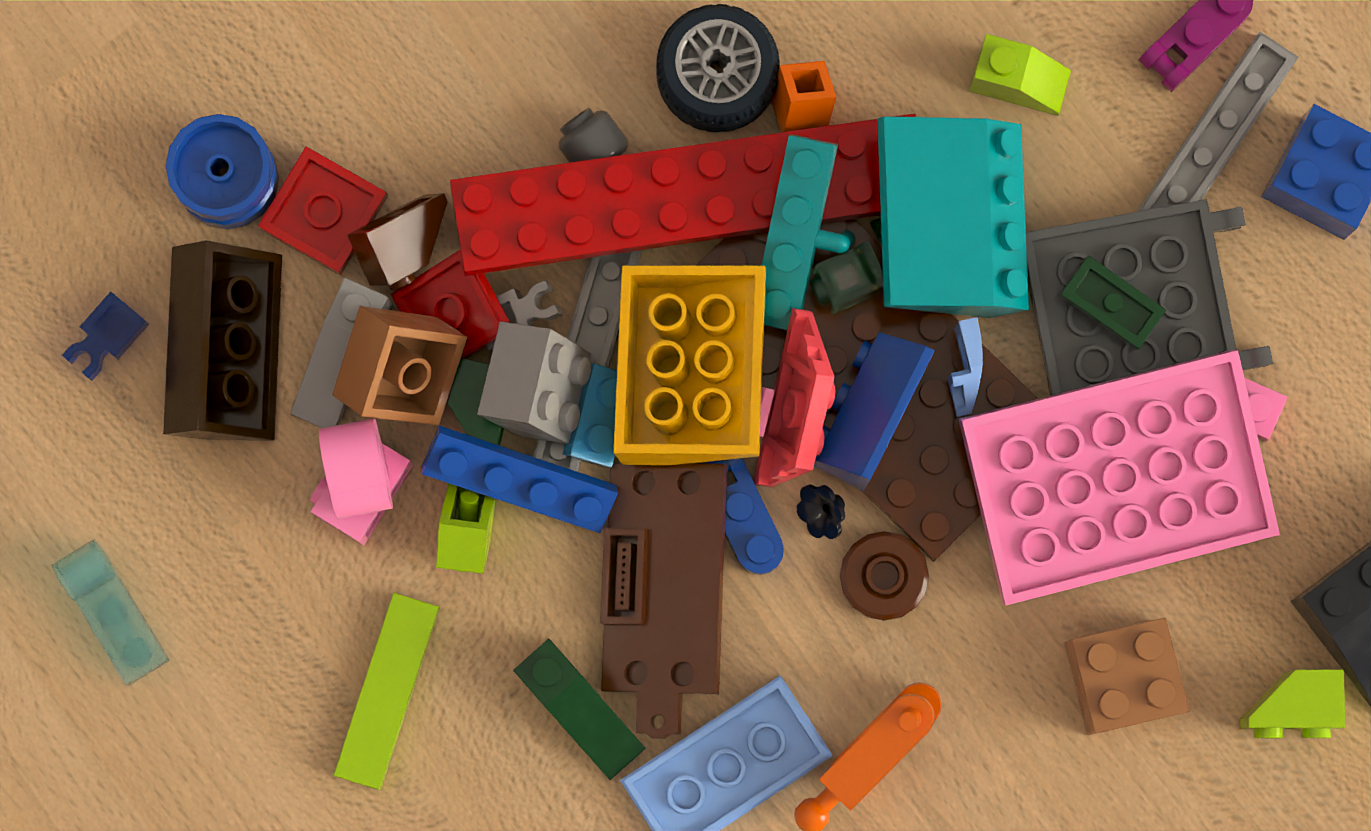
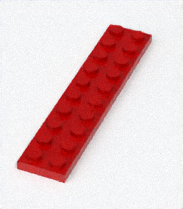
[450,113,916,276]

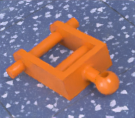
[794,682,942,831]

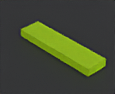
[334,592,440,790]

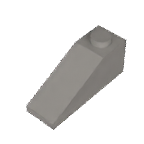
[290,278,393,428]

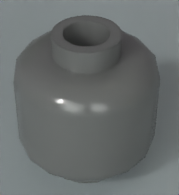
[559,107,628,163]

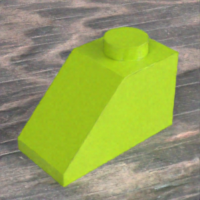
[969,34,1071,116]
[436,483,496,574]

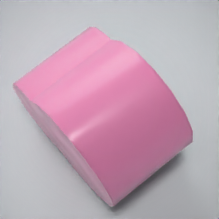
[319,418,393,519]

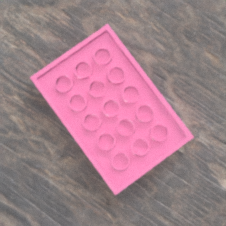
[959,349,1280,605]

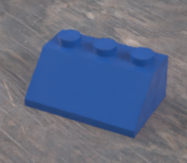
[814,332,935,491]

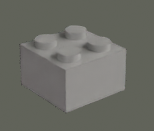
[477,321,591,444]

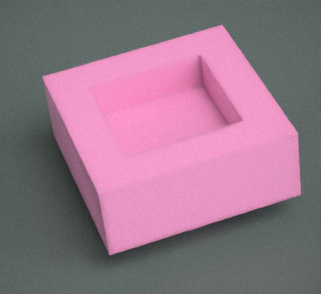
[1244,378,1287,442]

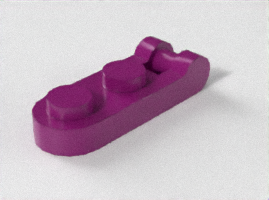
[1138,0,1253,93]

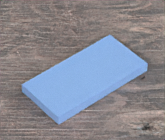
[620,675,833,831]

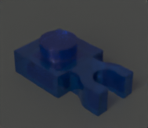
[61,291,149,381]

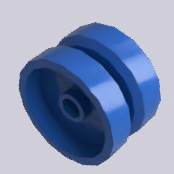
[165,114,279,230]

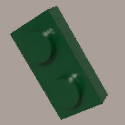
[1059,255,1167,350]

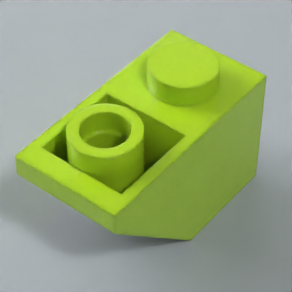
[1239,670,1345,739]

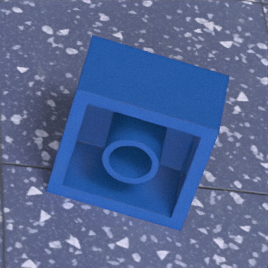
[1261,104,1371,240]

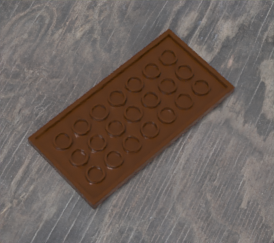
[696,219,1038,562]

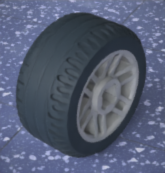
[656,4,780,132]

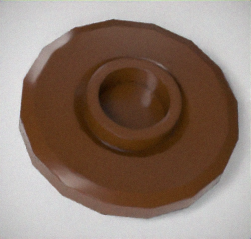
[840,531,929,621]

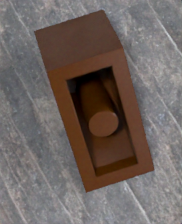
[347,193,448,290]

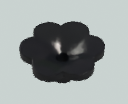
[797,484,845,539]

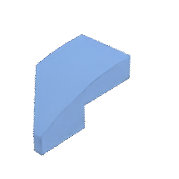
[947,317,983,417]

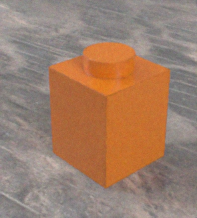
[771,61,836,132]

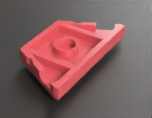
[753,308,835,487]

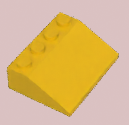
[613,265,766,465]

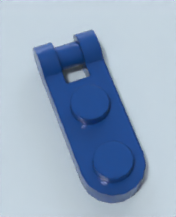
[692,458,784,575]

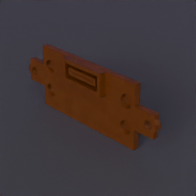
[600,463,727,739]

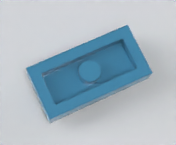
[562,363,617,468]

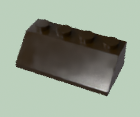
[163,240,282,441]

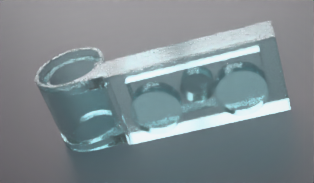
[52,539,170,686]

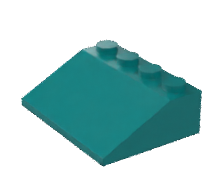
[877,117,1029,318]

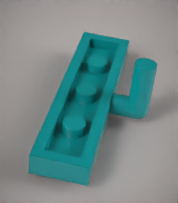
[762,134,856,330]

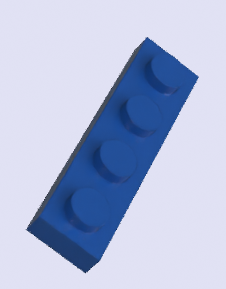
[421,425,618,533]

